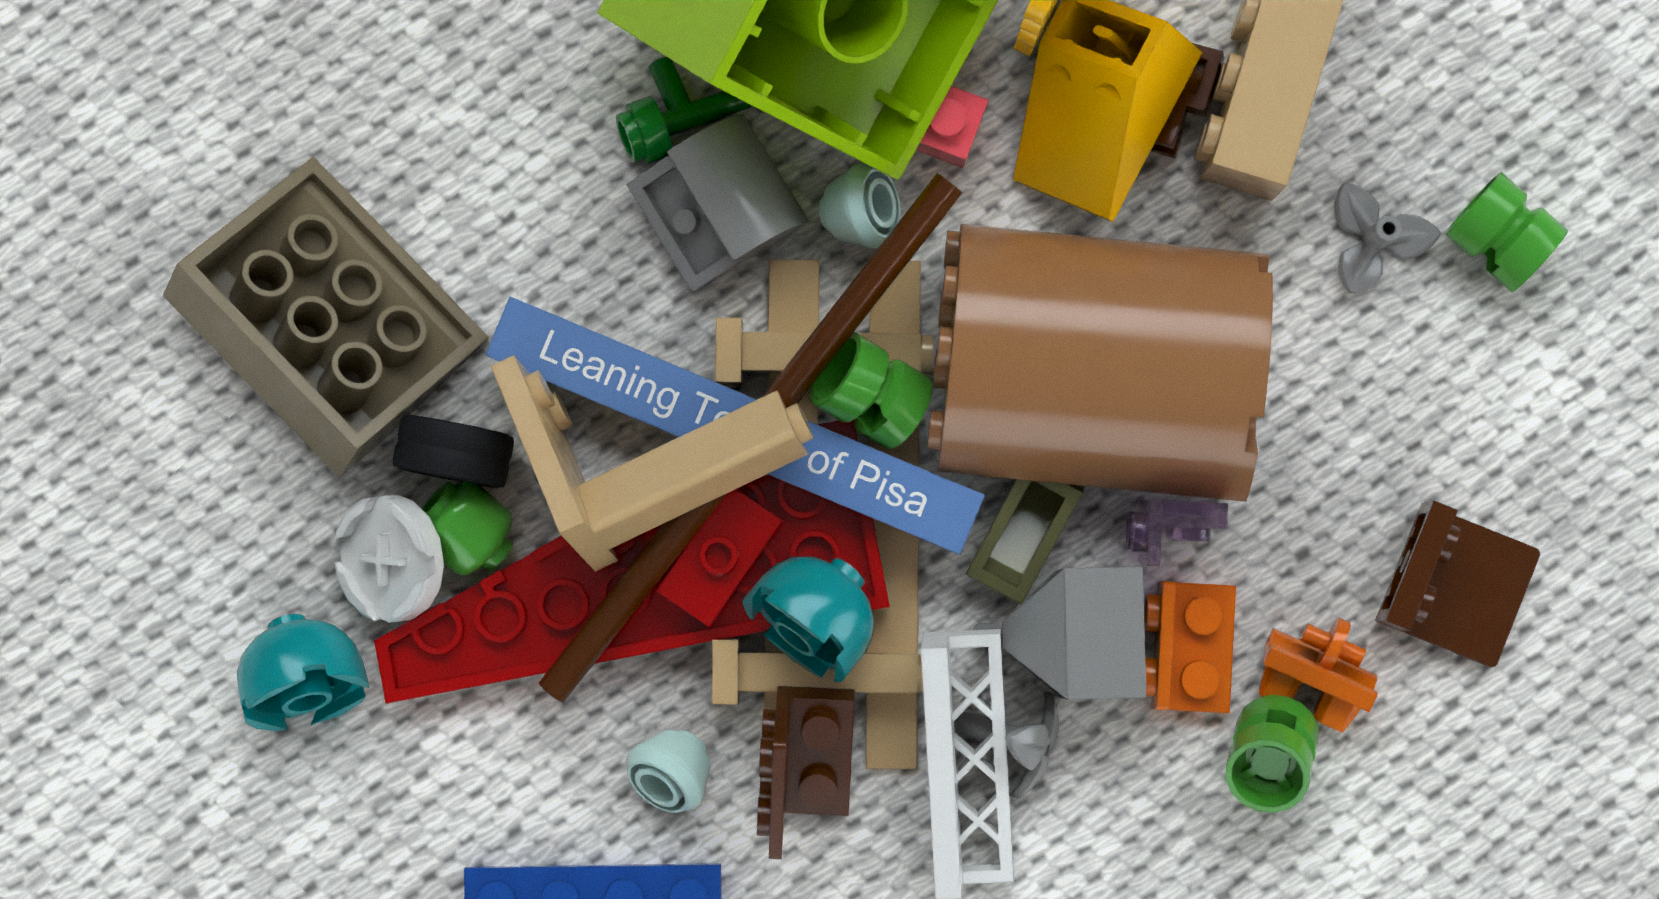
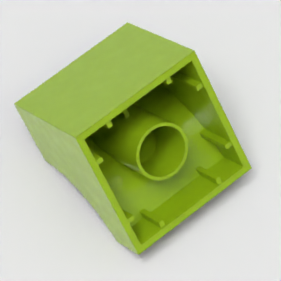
[597,0,998,181]

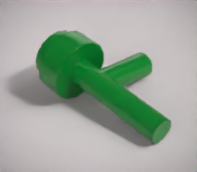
[616,57,754,165]

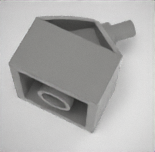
[973,567,1146,700]

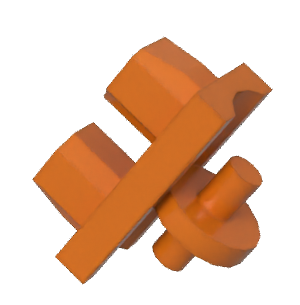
[1259,617,1377,732]

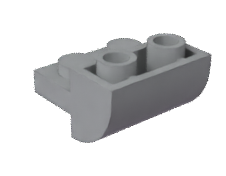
[626,114,809,292]

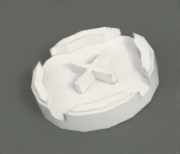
[334,494,444,623]

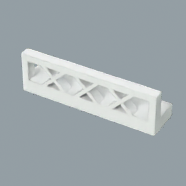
[921,629,1014,899]

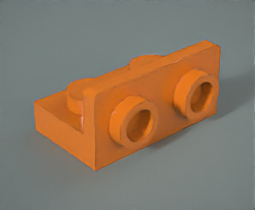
[1144,581,1236,713]

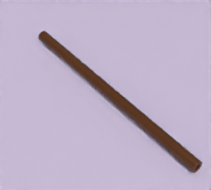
[539,172,963,703]

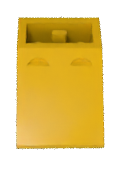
[1013,0,1203,222]

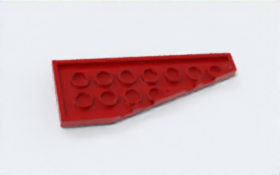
[374,420,890,704]

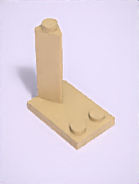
[491,355,814,572]

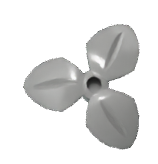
[1334,183,1441,294]
[954,692,1059,799]

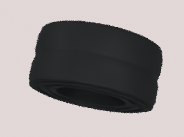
[393,415,514,488]

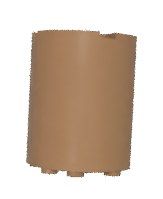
[927,224,1273,502]

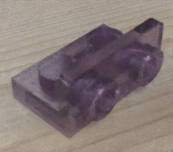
[1126,499,1228,566]

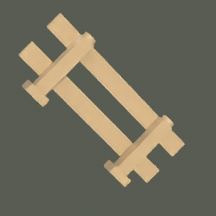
[712,259,934,769]

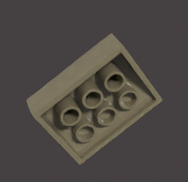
[163,156,489,478]

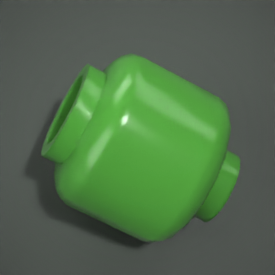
[422,481,513,575]

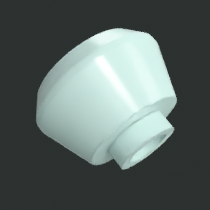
[819,162,901,249]
[626,730,710,813]

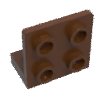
[1375,500,1540,667]
[757,686,855,860]

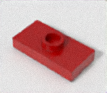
[656,489,783,627]

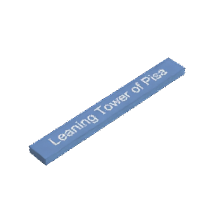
[485,296,985,555]

